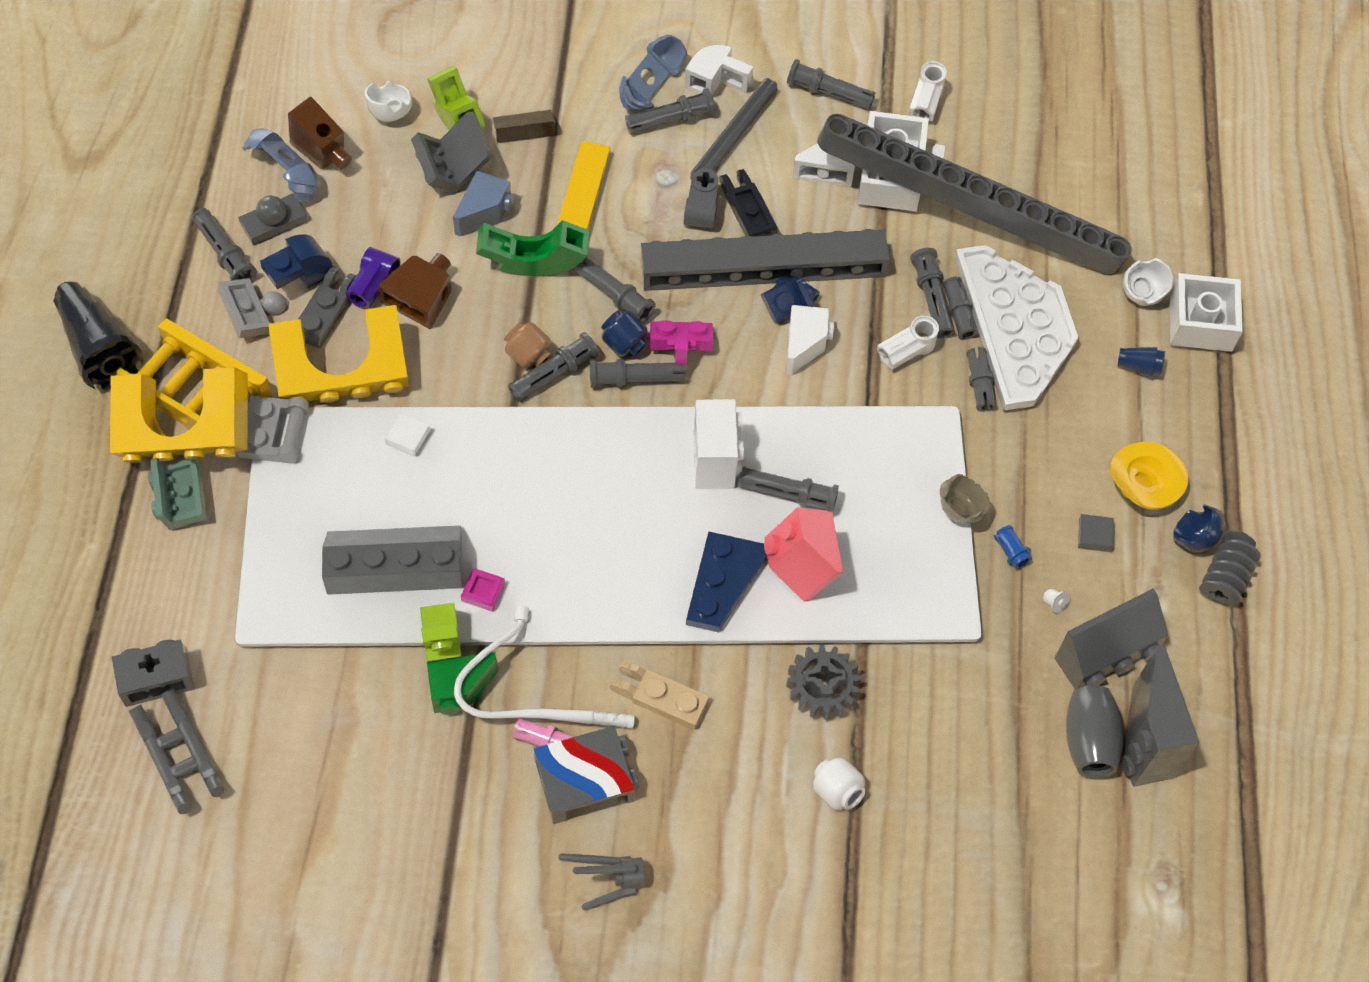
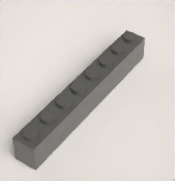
[641,229,890,291]

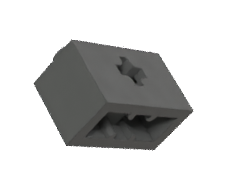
[112,639,195,707]

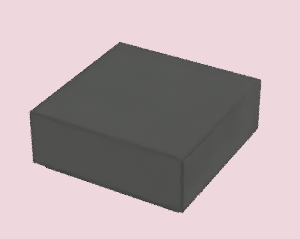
[1078,514,1114,552]

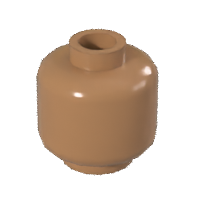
[504,322,551,369]

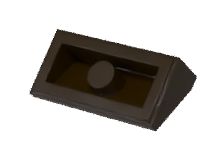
[493,109,555,143]

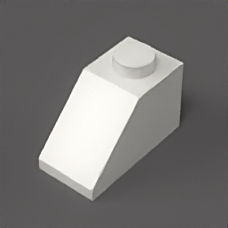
[792,143,855,187]
[785,305,834,375]

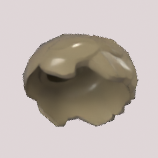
[939,474,990,523]

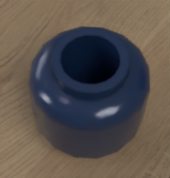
[601,310,647,357]

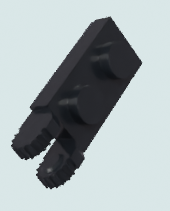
[719,169,778,237]

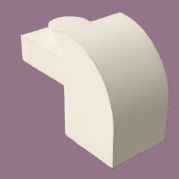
[684,45,753,95]

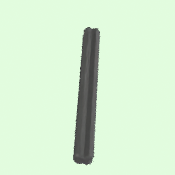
[690,78,777,180]

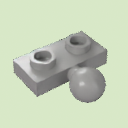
[218,278,286,338]

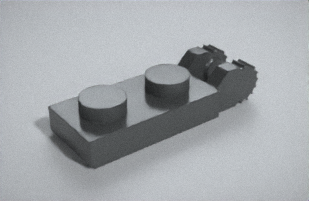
[298,266,357,348]

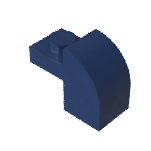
[260,234,333,289]

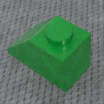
[427,652,498,715]

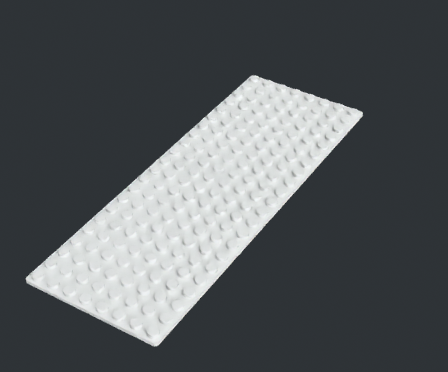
[235,406,981,647]

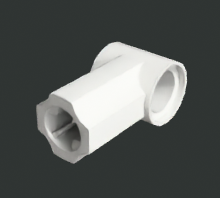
[909,61,947,121]
[877,316,939,370]

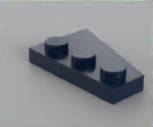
[686,531,768,633]

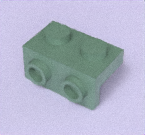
[148,458,207,530]

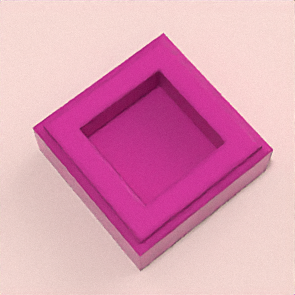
[460,568,505,612]

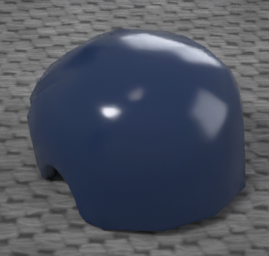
[1173,504,1225,553]

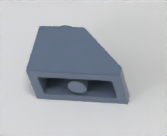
[453,171,514,237]

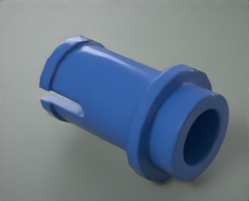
[994,525,1032,569]

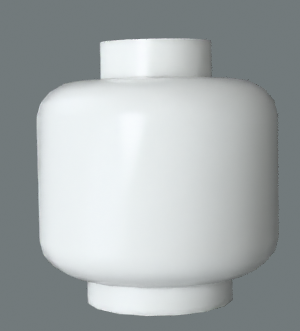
[813,757,865,810]

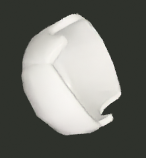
[364,81,412,122]
[1122,258,1174,306]

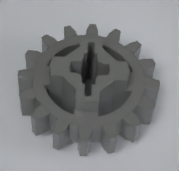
[786,644,862,719]

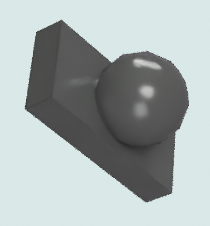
[238,193,308,245]

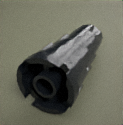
[53,281,143,390]

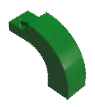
[476,220,589,276]

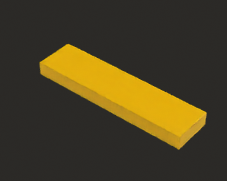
[557,141,610,230]

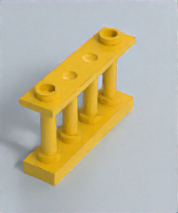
[116,318,272,429]

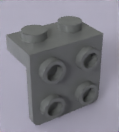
[411,112,492,194]

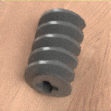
[1199,531,1261,605]

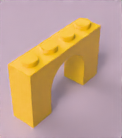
[268,305,409,403]
[110,367,248,463]

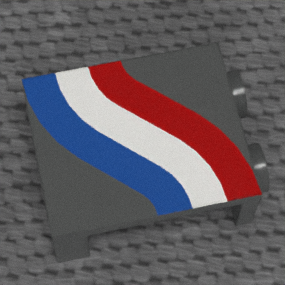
[534,726,639,824]

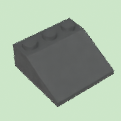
[1121,644,1199,787]

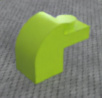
[427,66,486,130]
[420,602,462,662]

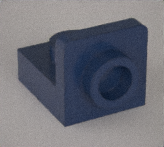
[760,277,814,323]

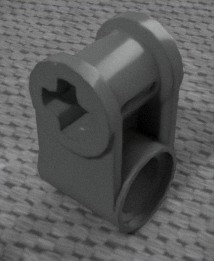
[683,168,719,229]

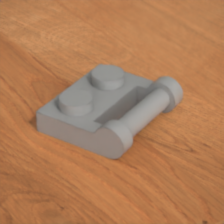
[238,396,309,463]

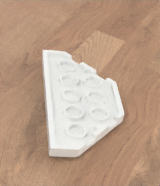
[955,245,1078,411]

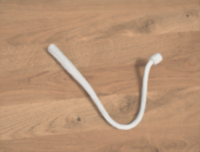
[454,606,634,729]

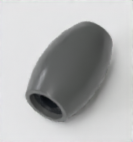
[1066,685,1123,778]

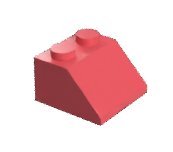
[764,507,843,601]

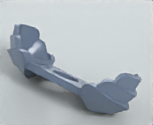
[619,35,687,111]
[242,128,319,201]

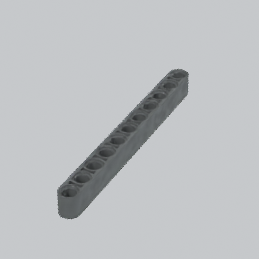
[817,114,1132,275]

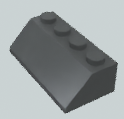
[322,525,463,595]

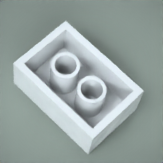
[857,111,929,212]

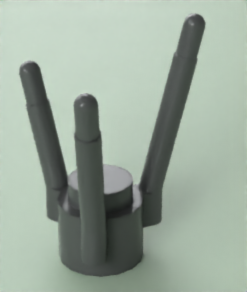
[558,853,645,910]

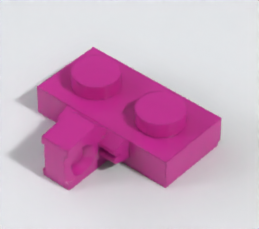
[650,320,713,365]

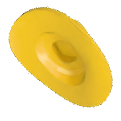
[1109,442,1188,510]

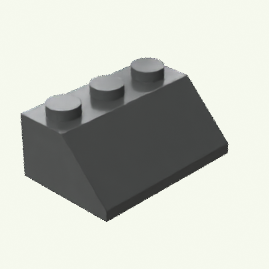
[1054,588,1168,690]

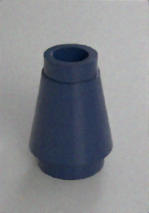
[1117,347,1165,378]

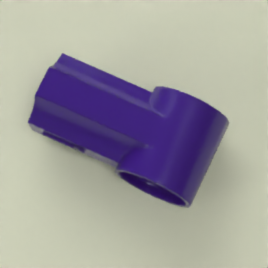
[346,247,401,309]

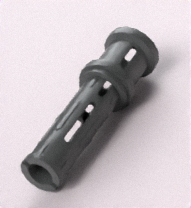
[787,59,876,110]
[625,88,715,134]
[192,208,257,282]
[910,248,955,339]
[572,256,656,323]
[508,332,599,402]
[590,359,686,388]
[738,466,839,513]

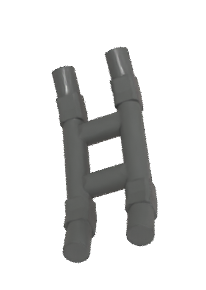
[129,688,225,814]

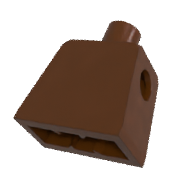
[288,96,352,170]
[378,253,452,329]

